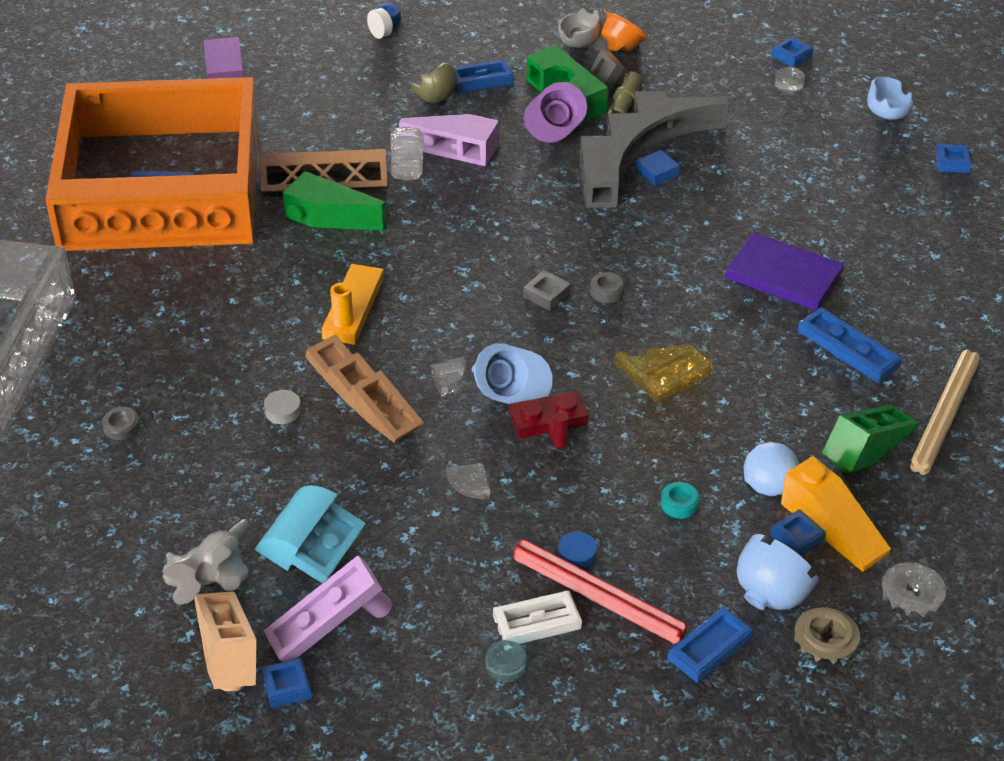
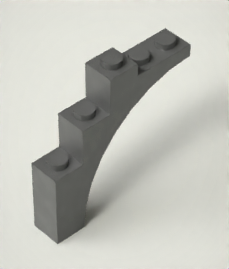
[580,91,729,208]

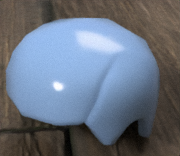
[867,77,913,120]
[743,442,799,497]

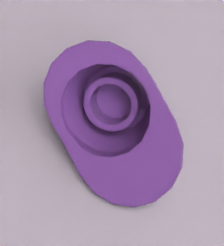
[524,82,587,143]

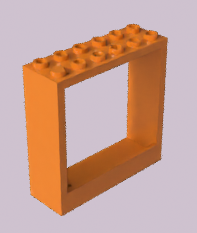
[46,77,259,251]

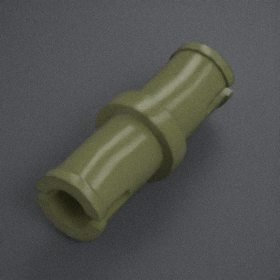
[608,72,643,114]

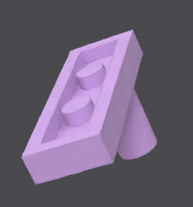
[264,556,392,662]

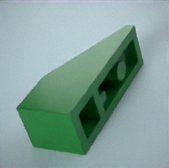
[283,171,387,231]
[822,405,920,473]

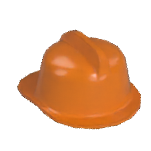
[601,10,648,53]

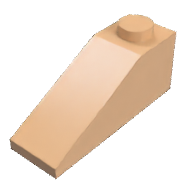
[195,591,256,691]

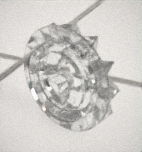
[881,562,946,617]

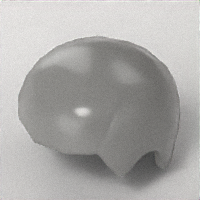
[558,8,602,49]

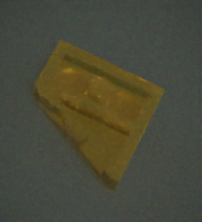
[615,344,713,403]

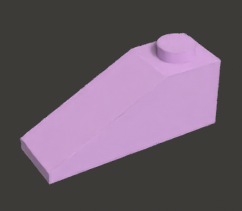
[399,114,499,166]

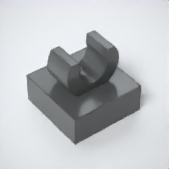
[589,49,626,92]

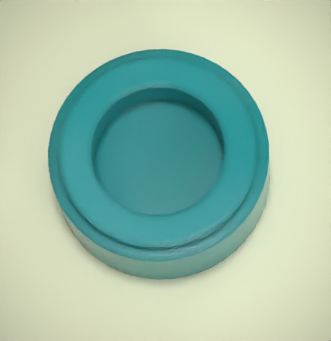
[661,482,699,519]

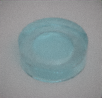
[485,640,526,682]

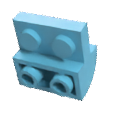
[255,486,366,583]

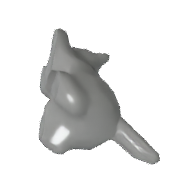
[162,519,249,605]

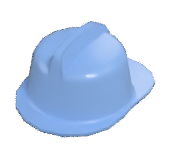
[472,343,553,404]

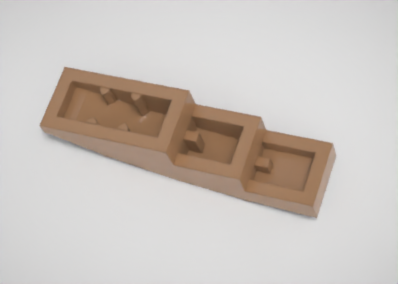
[305,334,424,443]

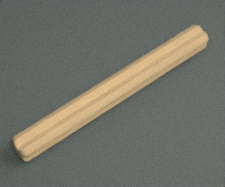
[910,350,980,475]

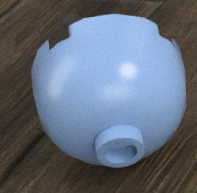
[736,534,819,610]

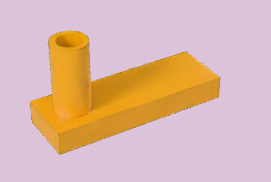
[322,264,384,345]

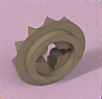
[794,607,860,665]

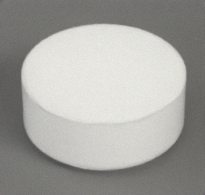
[367,8,393,39]

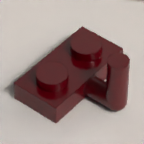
[509,390,589,449]

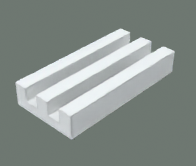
[493,590,582,647]

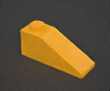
[781,456,891,572]

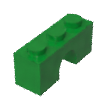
[526,45,609,122]

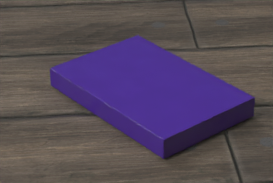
[725,232,844,310]

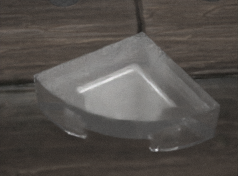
[430,357,465,397]
[446,463,490,499]

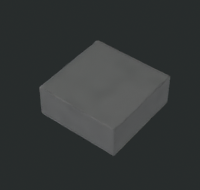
[523,270,571,311]

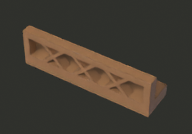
[259,149,388,193]

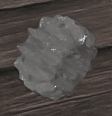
[390,127,423,181]

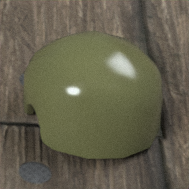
[411,63,458,104]

